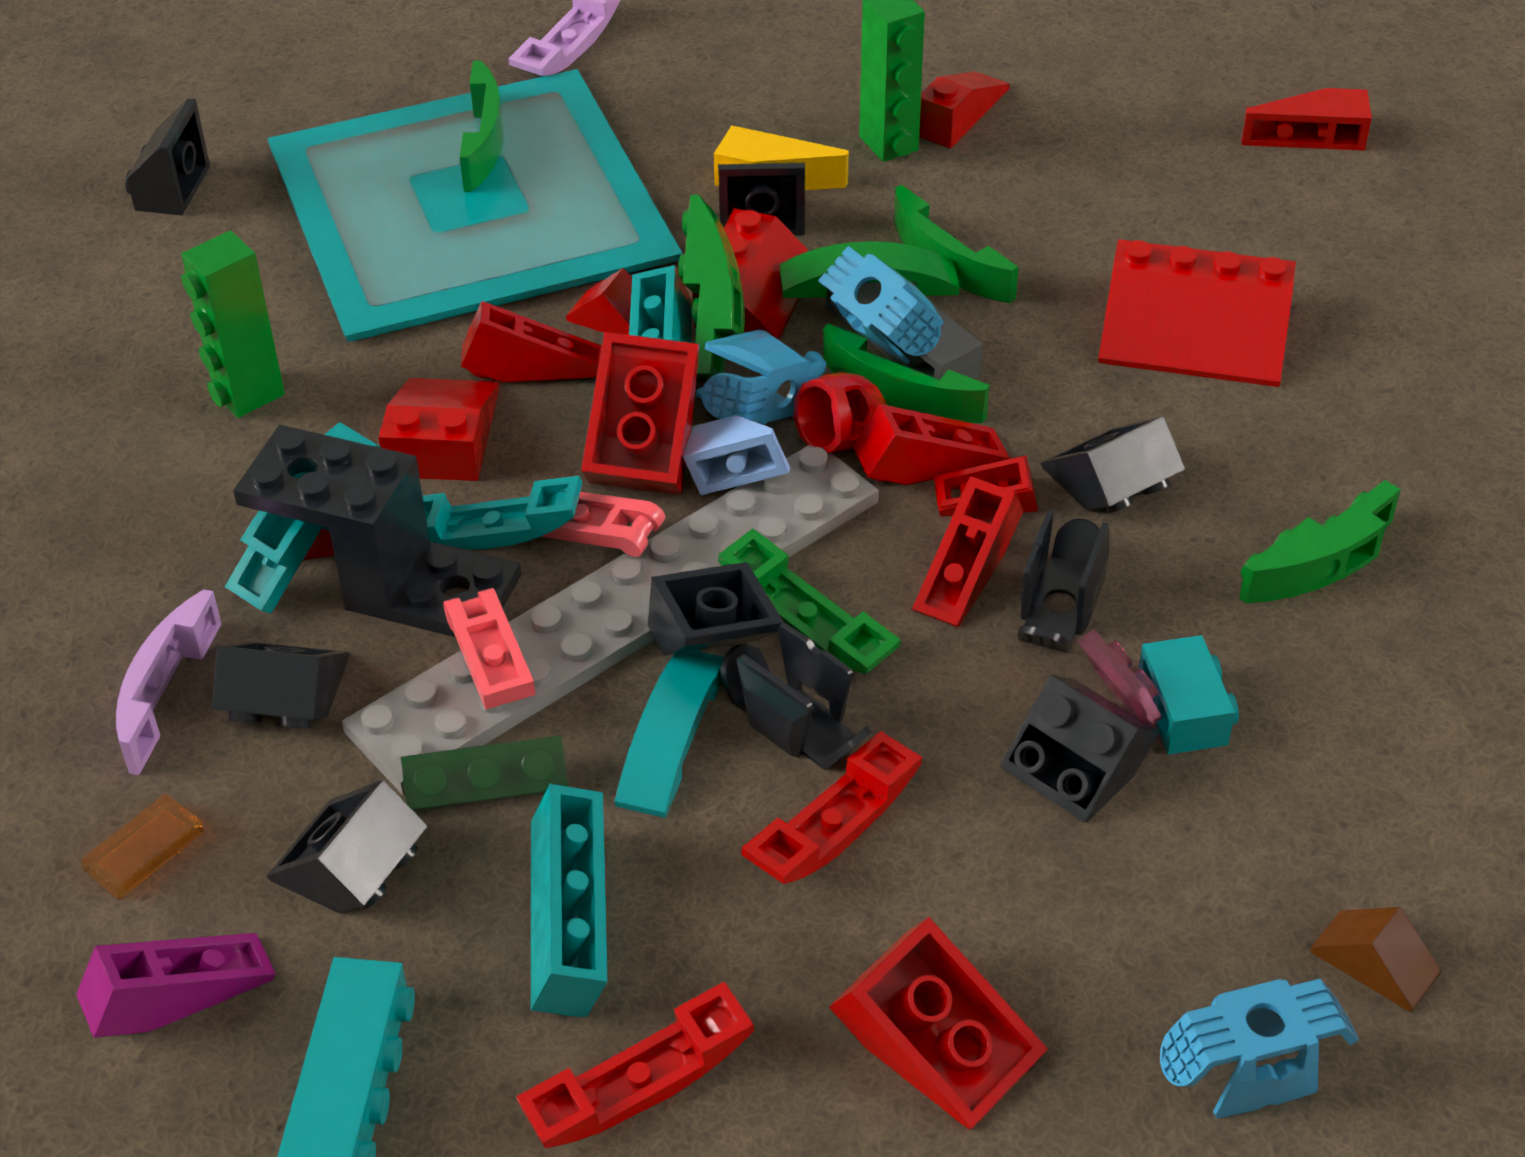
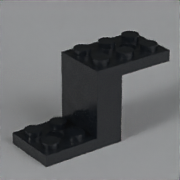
[233,424,521,638]

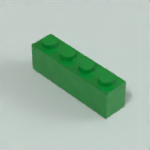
[859,0,925,162]
[181,230,285,418]

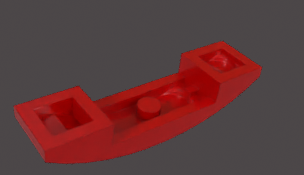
[741,731,922,884]
[516,982,755,1149]

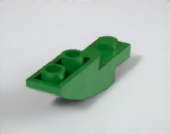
[678,195,745,383]
[1239,480,1401,604]

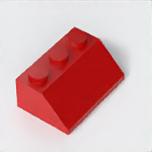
[692,208,809,341]

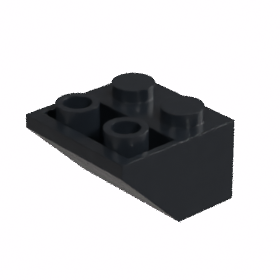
[999,675,1160,822]

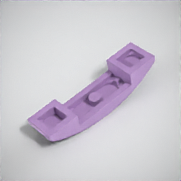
[508,0,620,76]
[116,590,222,775]

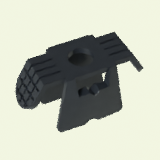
[1017,509,1109,653]
[721,623,872,770]

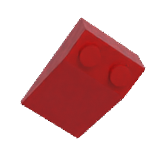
[581,332,699,495]
[378,378,500,481]
[829,917,1048,1130]

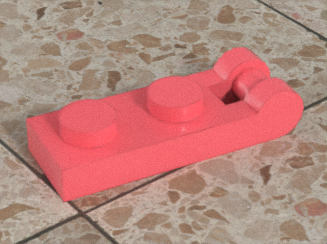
[541,492,666,557]
[443,588,536,710]

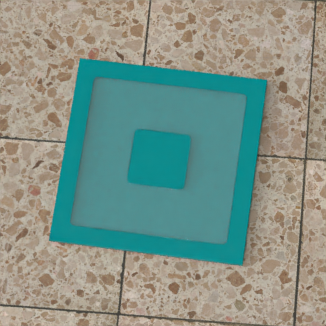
[267,69,683,343]

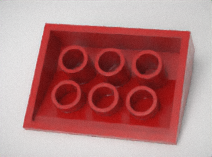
[1098,239,1296,387]

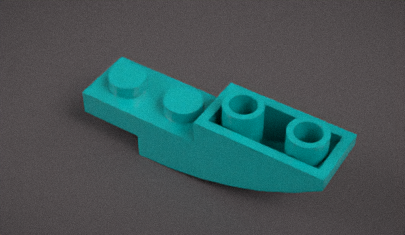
[225,422,381,614]

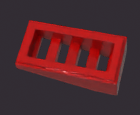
[934,455,1039,517]

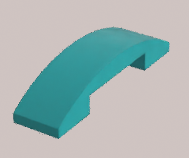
[422,476,583,550]
[614,651,724,818]

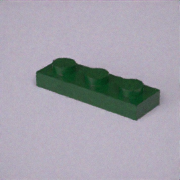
[401,735,568,810]

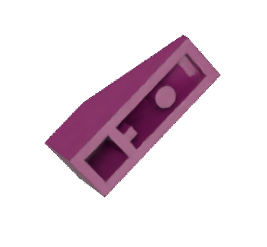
[76,933,276,1038]

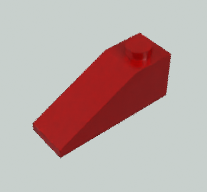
[919,71,1010,149]
[1241,88,1372,151]
[460,301,602,382]
[853,404,1010,485]
[912,476,1023,628]

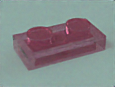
[1077,629,1163,726]

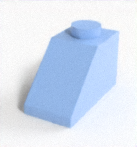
[683,415,790,495]

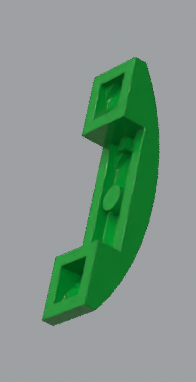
[459,60,503,192]
[894,185,1019,303]
[779,241,960,298]
[823,324,990,423]
[718,528,901,674]

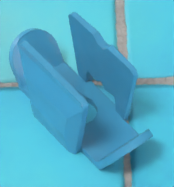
[818,246,944,364]
[696,330,827,425]
[1160,978,1359,1119]

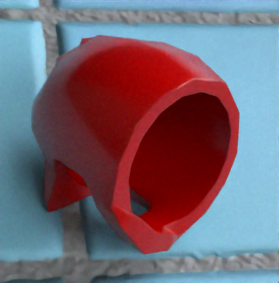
[793,372,887,453]

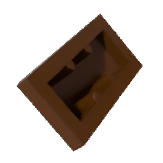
[1310,907,1441,1013]

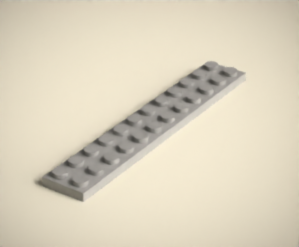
[342,443,879,795]

